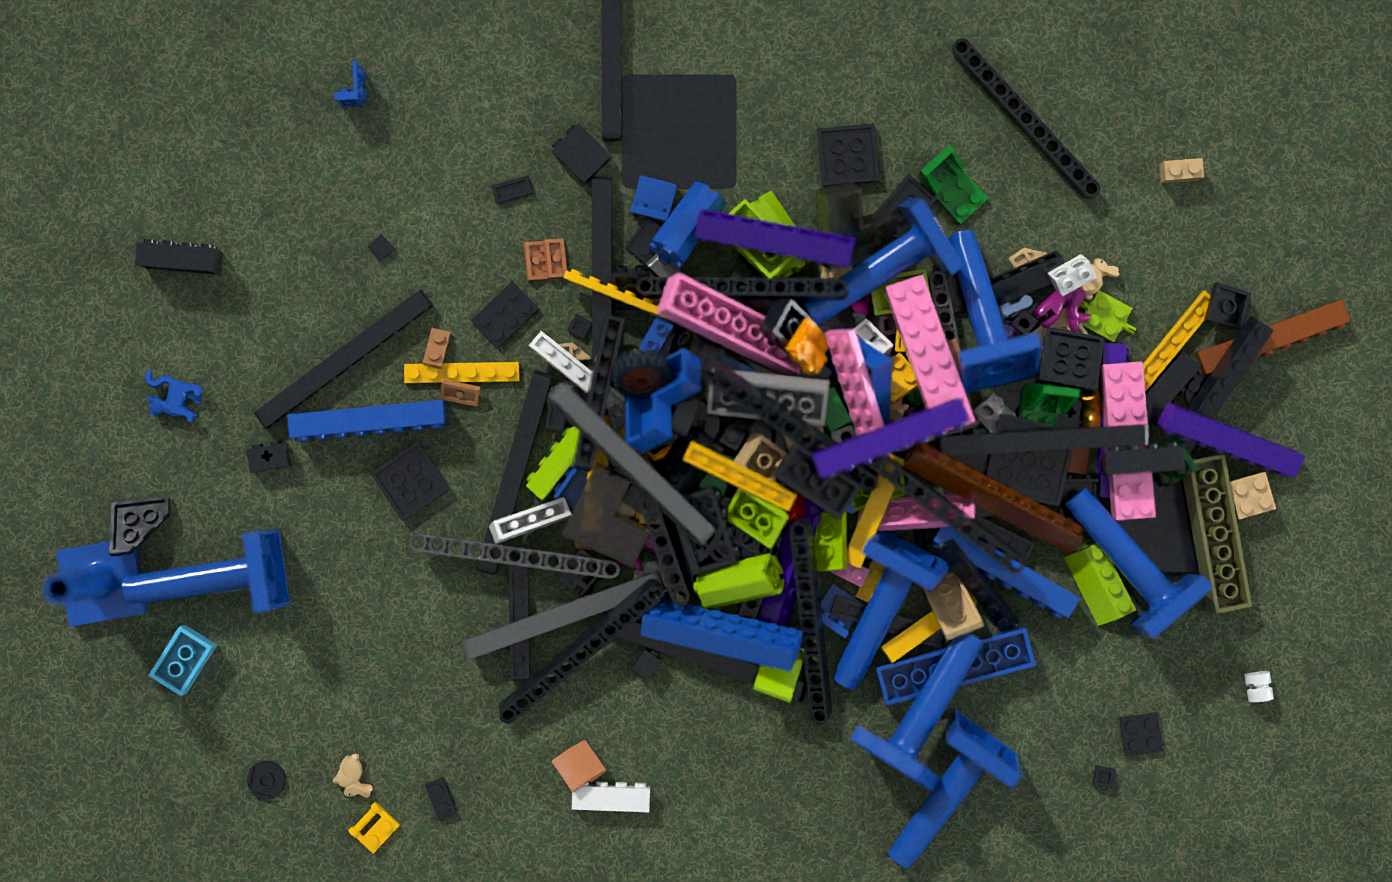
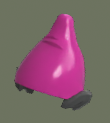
[835,296,871,329]

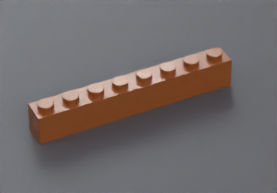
[1194,299,1350,376]

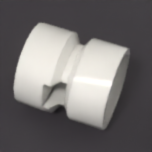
[1244,671,1274,702]

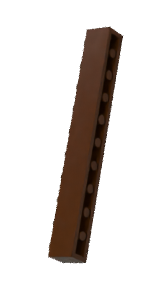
[903,441,1084,554]

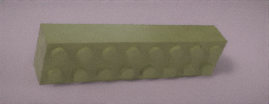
[1183,454,1252,614]

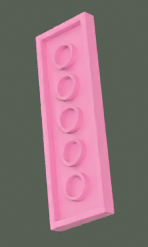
[825,329,884,436]
[857,493,975,531]

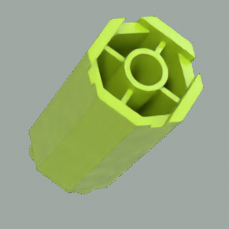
[750,191,814,278]
[694,554,784,608]

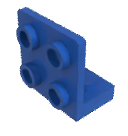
[334,61,367,107]
[630,175,677,221]
[553,466,588,509]
[821,584,861,638]

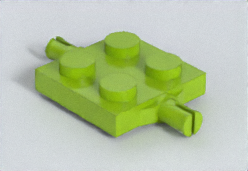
[1080,290,1137,342]

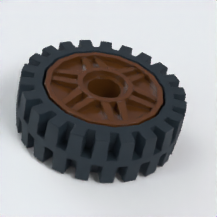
[613,349,671,398]

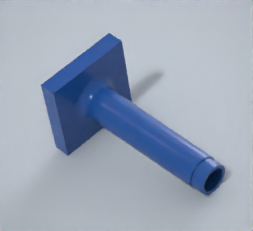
[802,198,965,325]
[948,230,1042,394]
[1065,487,1213,639]
[122,529,290,612]
[833,531,951,690]
[44,541,149,627]
[850,632,984,793]
[888,710,1022,868]

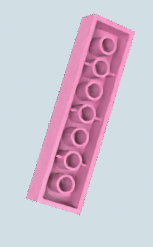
[657,273,801,376]
[884,275,975,432]
[1100,362,1156,520]

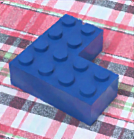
[824,326,892,425]
[626,348,701,454]

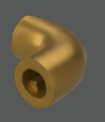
[1079,388,1102,428]

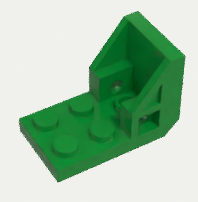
[917,144,989,225]
[1019,382,1080,425]

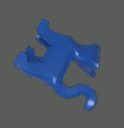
[145,370,204,422]

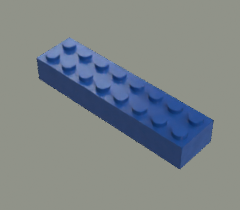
[287,400,449,442]
[929,527,1080,619]
[641,598,803,672]
[874,627,1036,705]

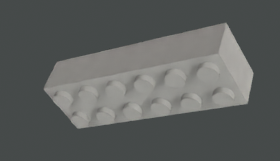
[707,368,829,426]

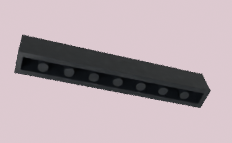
[571,314,625,472]
[1164,316,1274,454]

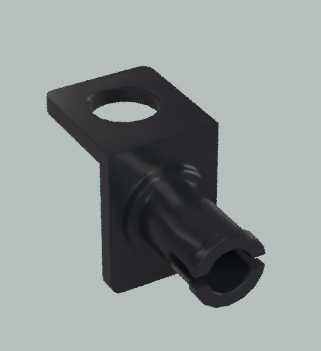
[1011,301,1040,336]

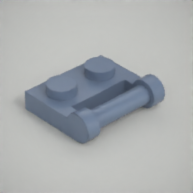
[999,295,1032,321]

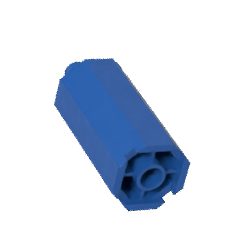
[648,181,726,269]

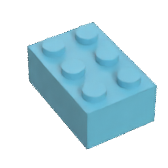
[148,625,217,696]

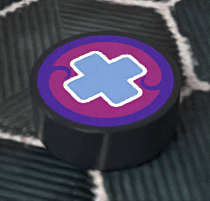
[1003,321,1017,340]

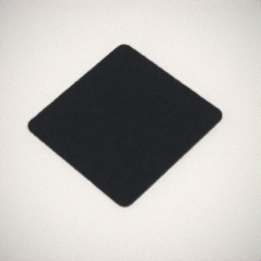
[622,74,736,189]
[1114,457,1199,573]

